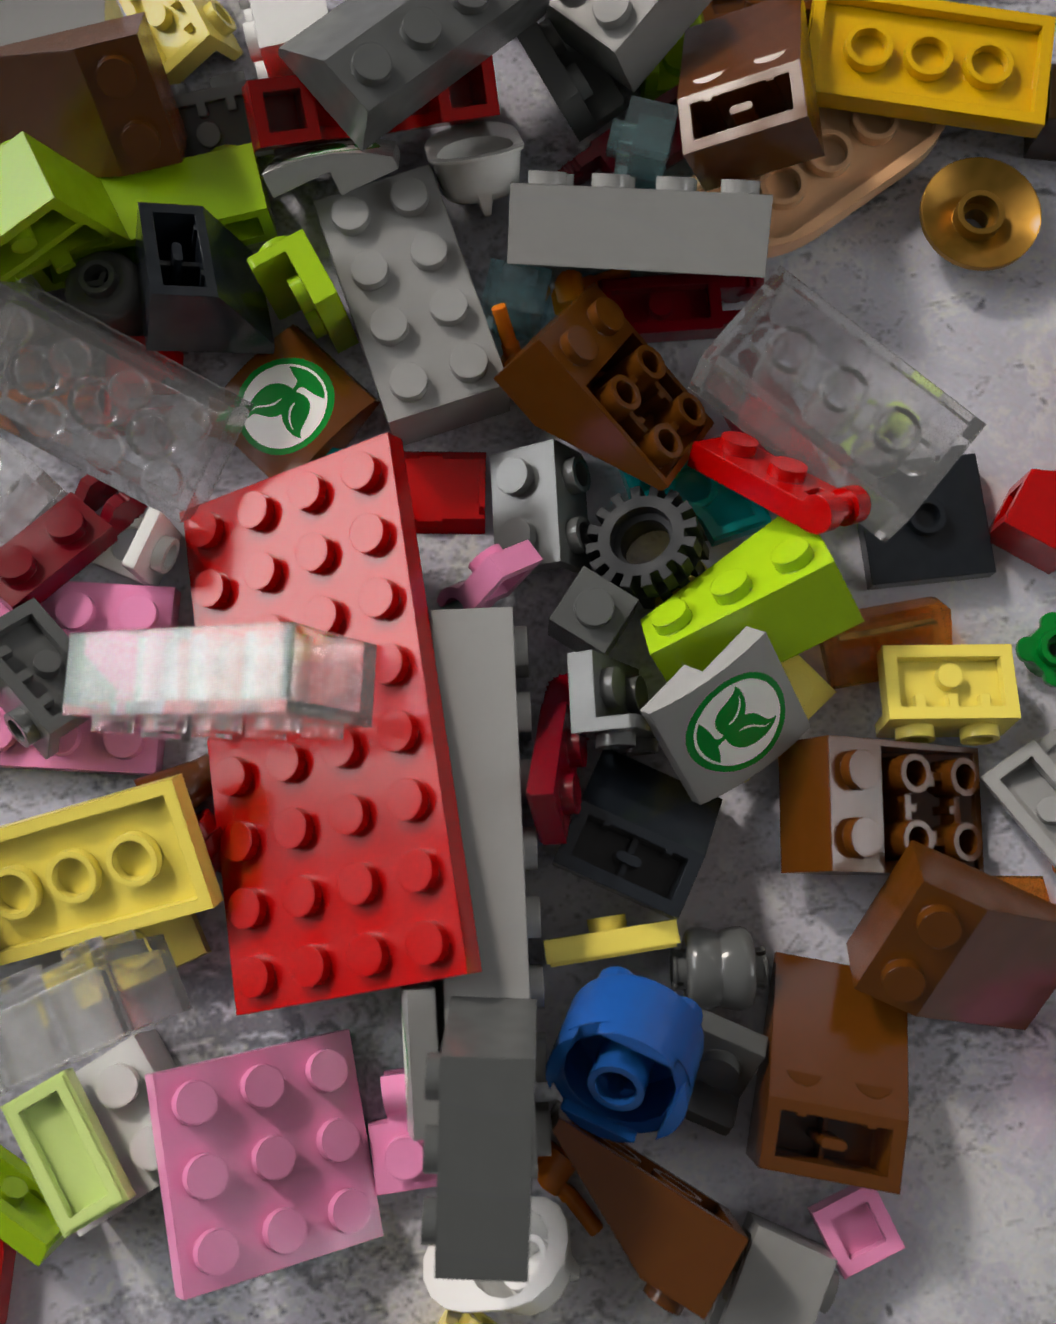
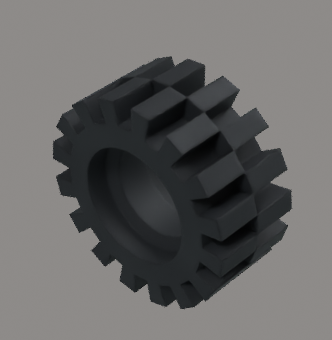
[586,485,710,609]

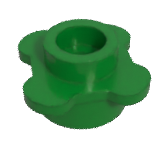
[1015,612,1056,688]

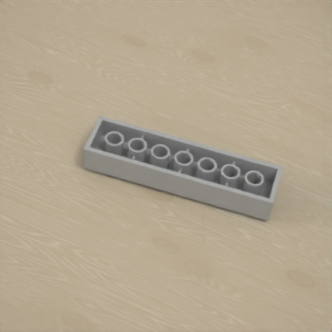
[431,606,552,1178]

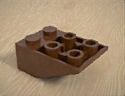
[677,0,825,191]
[493,282,714,491]
[778,735,984,875]
[746,952,909,1195]

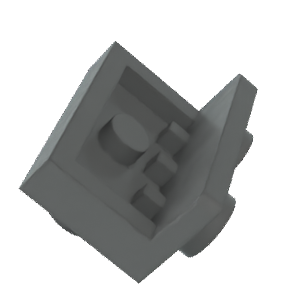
[490,439,592,574]

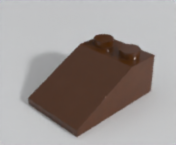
[0,12,188,178]
[846,840,1056,1030]
[550,1100,749,1320]

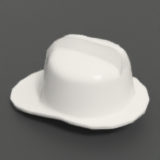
[425,121,525,217]
[423,1197,581,1316]

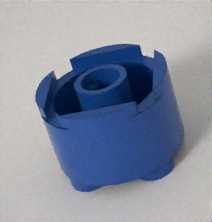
[546,966,704,1143]

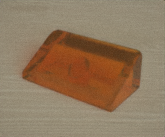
[819,597,953,689]

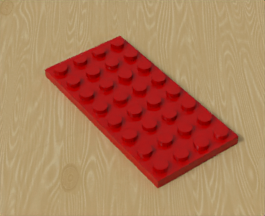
[182,432,482,1016]

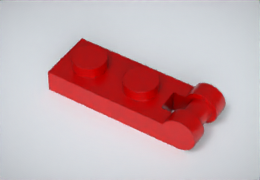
[687,431,871,534]

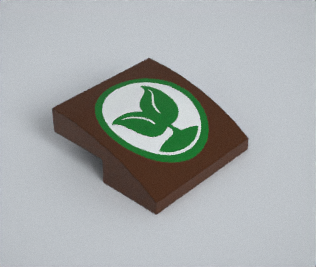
[203,324,380,478]

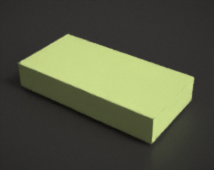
[0,1067,136,1238]

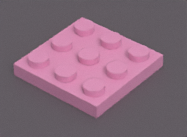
[0,581,181,776]
[145,1029,384,1300]

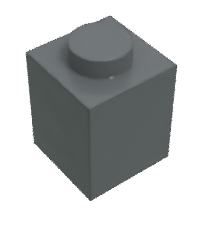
[548,566,639,656]

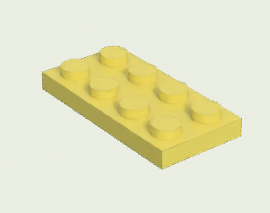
[0,773,224,966]

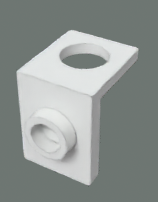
[91,507,183,586]

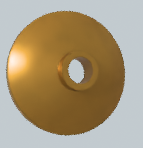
[919,157,1041,271]

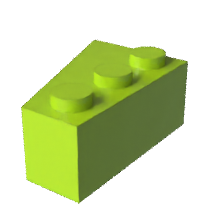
[0,131,130,301]
[640,516,865,682]

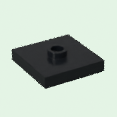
[849,453,996,590]

